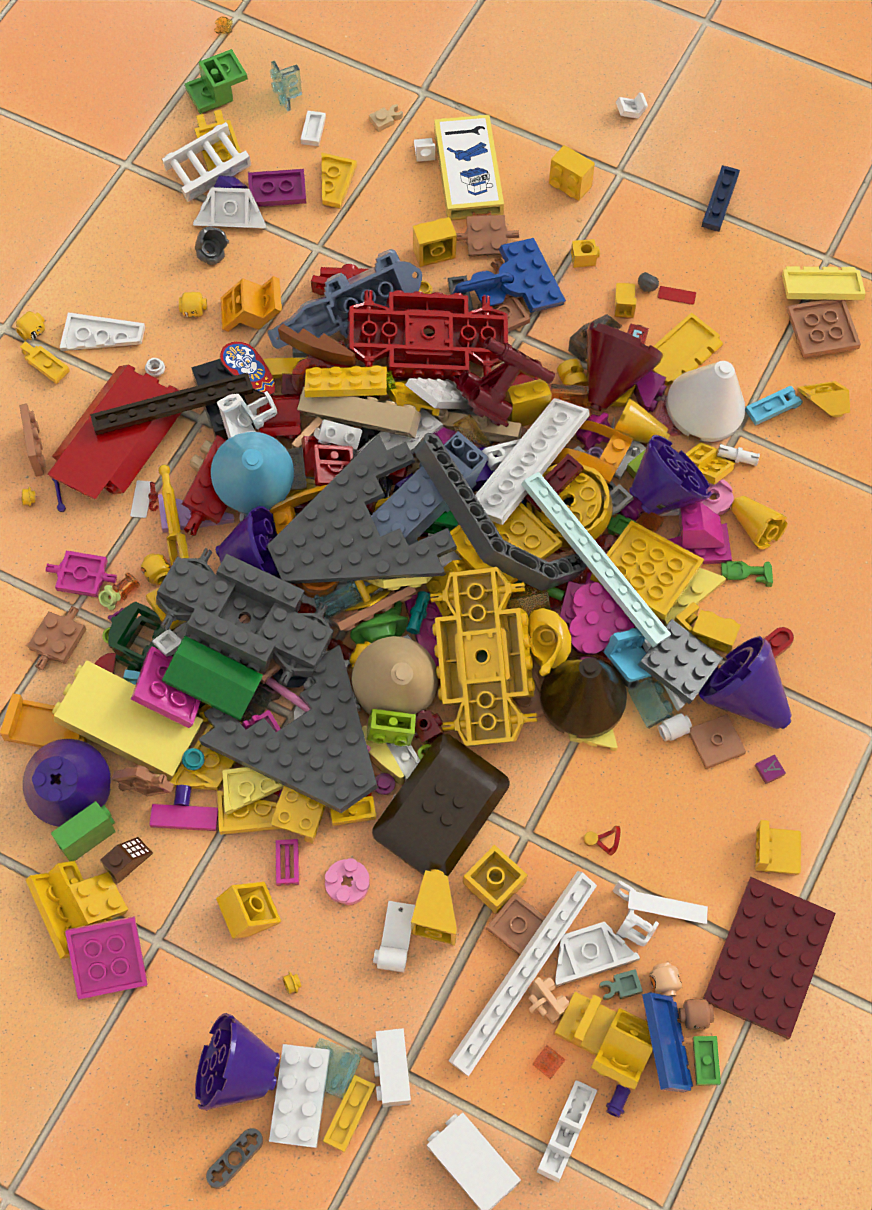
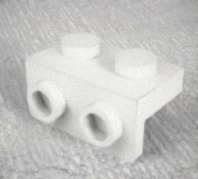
[314,419,362,450]

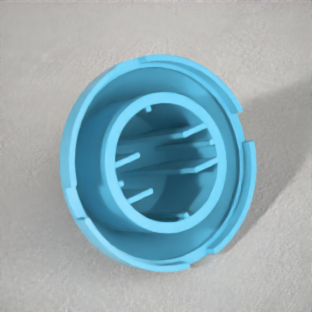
[211,432,294,514]

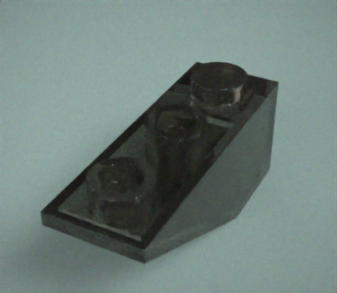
[568,314,622,362]

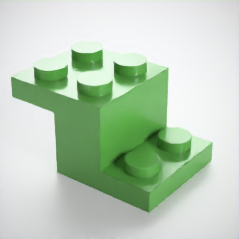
[184,49,248,114]

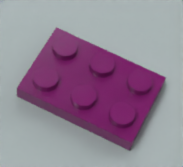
[248,169,306,207]

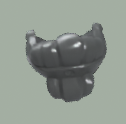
[195,226,229,265]

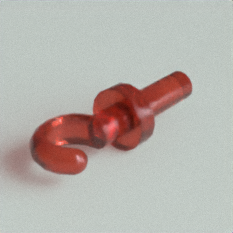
[148,482,159,511]

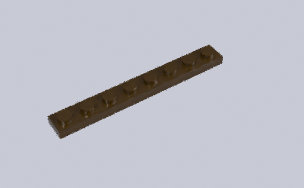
[90,372,254,435]

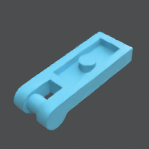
[745,386,803,426]

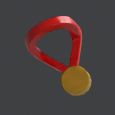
[583,825,621,856]

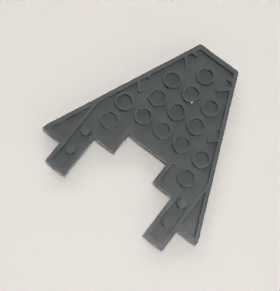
[267,435,457,584]
[199,645,377,813]

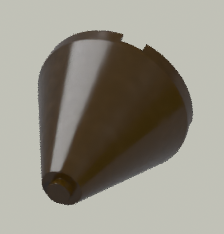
[540,655,627,739]

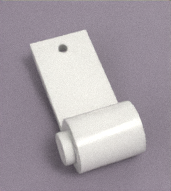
[373,901,415,973]

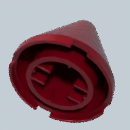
[587,322,663,412]

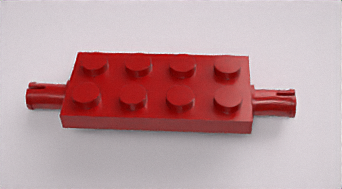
[181,435,227,536]

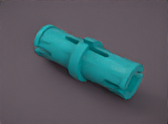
[406,591,431,635]

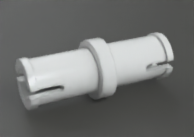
[717,444,760,466]

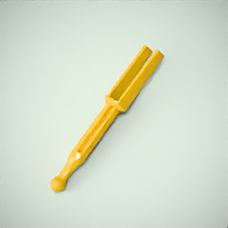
[158,464,189,567]

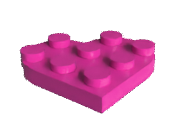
[568,582,635,655]

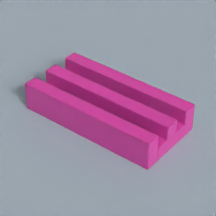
[276,839,299,886]

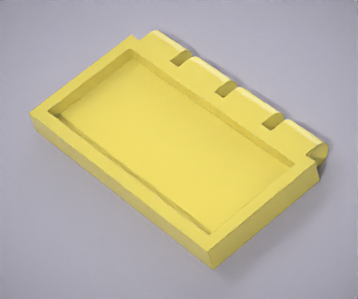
[782,266,866,300]

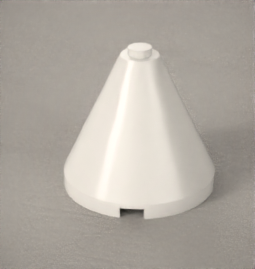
[666,361,745,442]

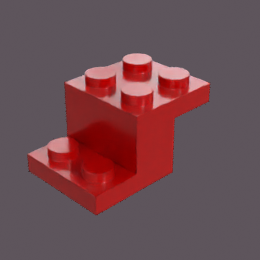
[259,394,302,439]
[301,436,354,486]

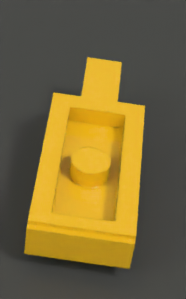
[20,341,70,384]

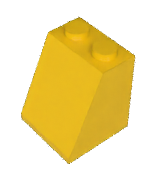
[504,379,552,426]
[411,869,457,946]

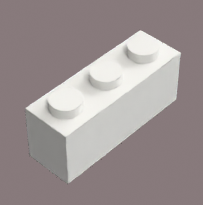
[372,1028,411,1107]

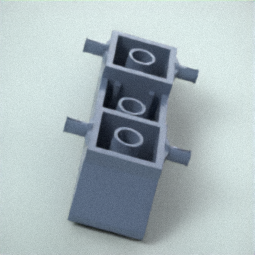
[371,431,488,546]

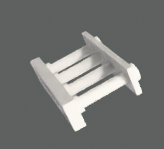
[162,122,251,202]

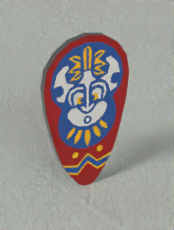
[220,341,275,396]

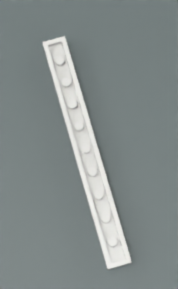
[449,871,597,1076]

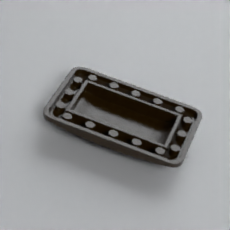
[372,734,510,876]

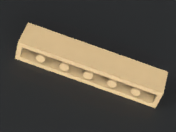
[297,387,421,438]

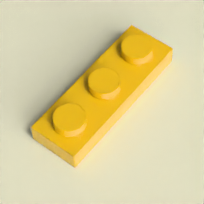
[323,1075,376,1153]

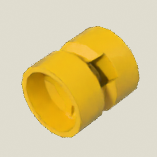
[557,359,587,396]

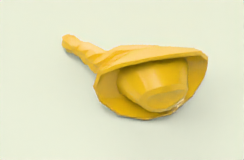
[528,608,571,676]

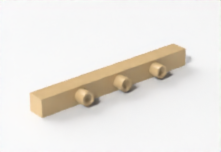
[378,400,522,443]

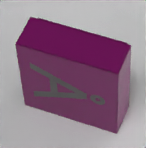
[755,754,786,784]

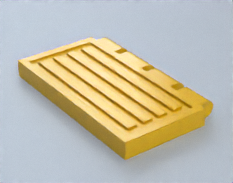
[652,312,723,386]

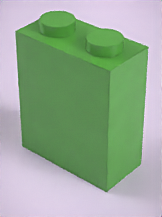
[51,801,115,862]

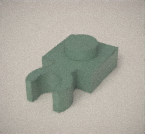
[599,969,643,1000]

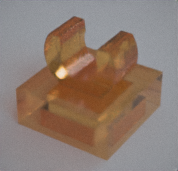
[532,1045,566,1080]

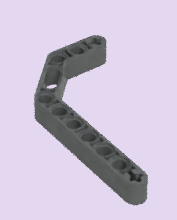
[414,433,587,591]

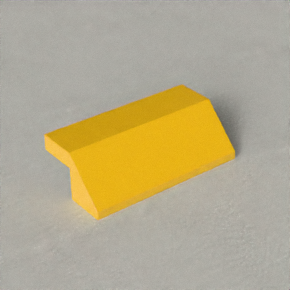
[25,861,84,959]

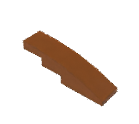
[278,324,356,367]

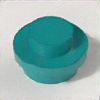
[182,748,204,770]

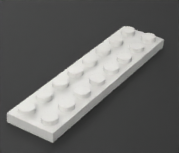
[475,398,589,525]

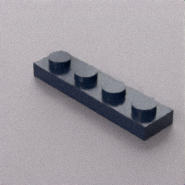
[701,165,740,232]

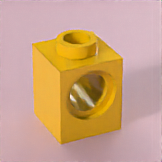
[571,239,600,268]

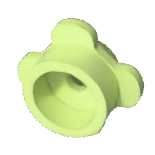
[99,585,121,610]

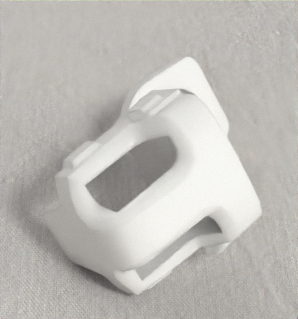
[217,391,277,429]
[613,880,659,946]

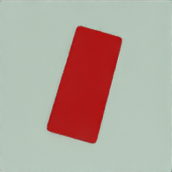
[658,286,696,305]

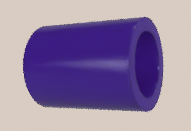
[174,785,192,806]

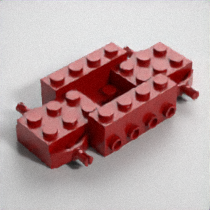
[347,290,508,381]

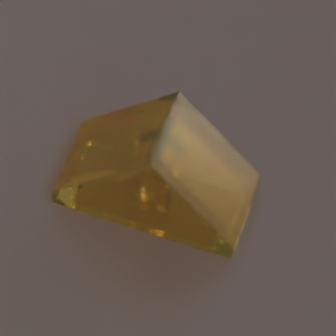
[453,414,492,448]

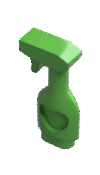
[721,561,773,587]

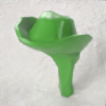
[350,600,408,644]

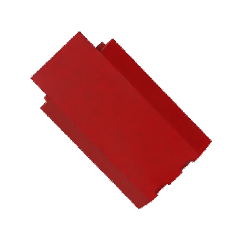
[48,364,182,499]

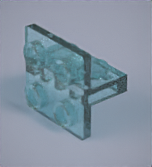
[269,61,302,111]

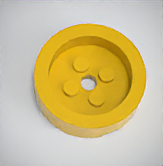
[527,463,613,548]

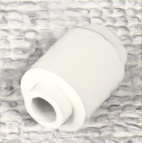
[658,713,692,741]

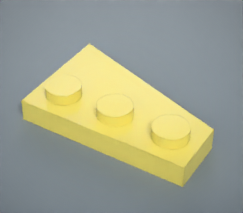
[223,767,284,814]

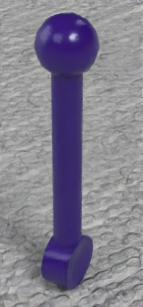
[51,478,66,512]

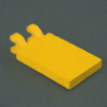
[194,109,241,172]

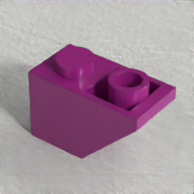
[634,371,667,412]

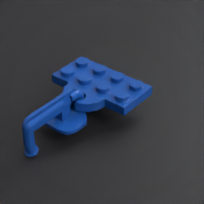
[452,238,566,313]

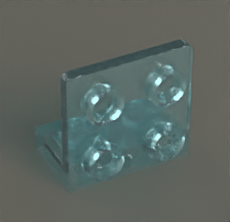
[315,1037,363,1100]

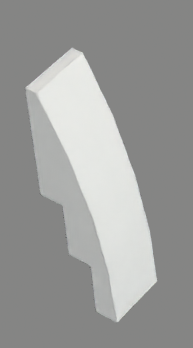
[537,1080,597,1183]

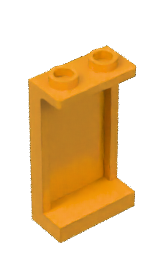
[0,693,87,748]

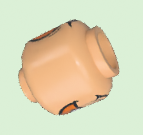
[649,962,682,997]

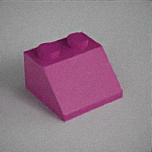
[679,502,724,549]

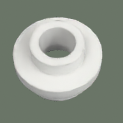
[145,358,165,377]

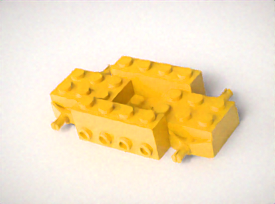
[430,567,538,746]

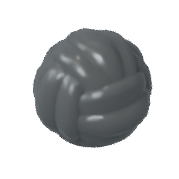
[638,272,659,292]

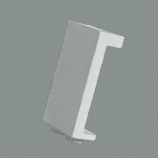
[427,1113,521,1210]

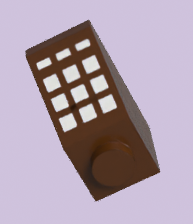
[100,837,153,883]

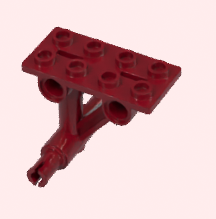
[453,336,555,427]

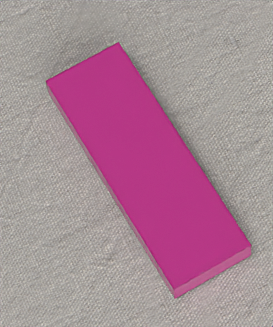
[150,804,218,831]

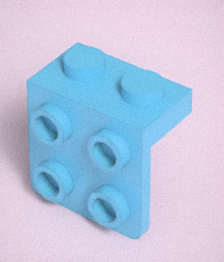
[604,628,651,682]

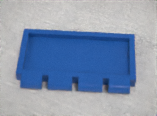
[642,992,693,1093]

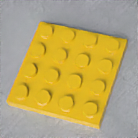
[450,502,562,584]
[590,520,704,620]

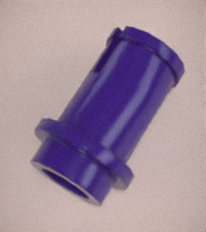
[606,1084,631,1118]

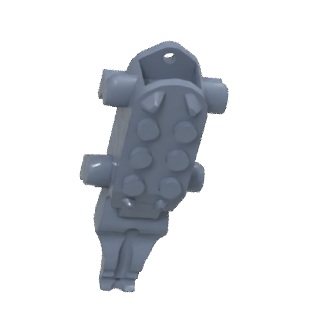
[267,249,422,349]

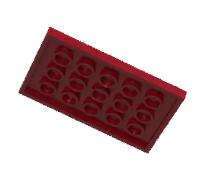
[703,877,836,1039]

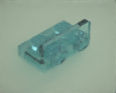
[628,678,674,728]

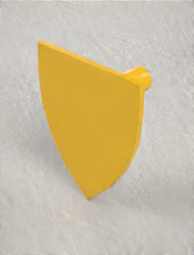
[345,580,392,611]

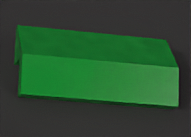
[162,636,263,720]

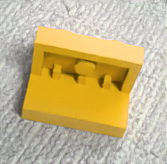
[554,991,617,1056]

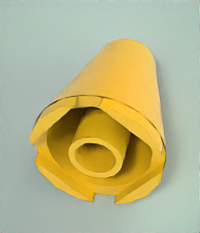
[615,399,670,444]
[731,496,788,550]

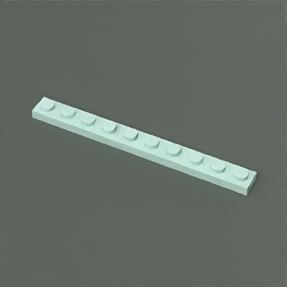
[521,472,671,647]

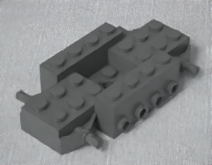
[156,548,334,686]

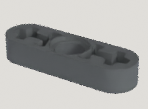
[206,1128,263,1189]

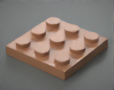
[787,300,861,358]

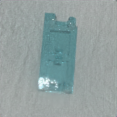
[314,581,363,619]

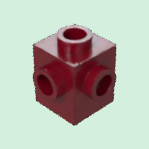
[414,710,445,744]

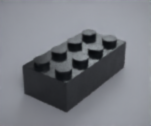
[191,359,255,440]

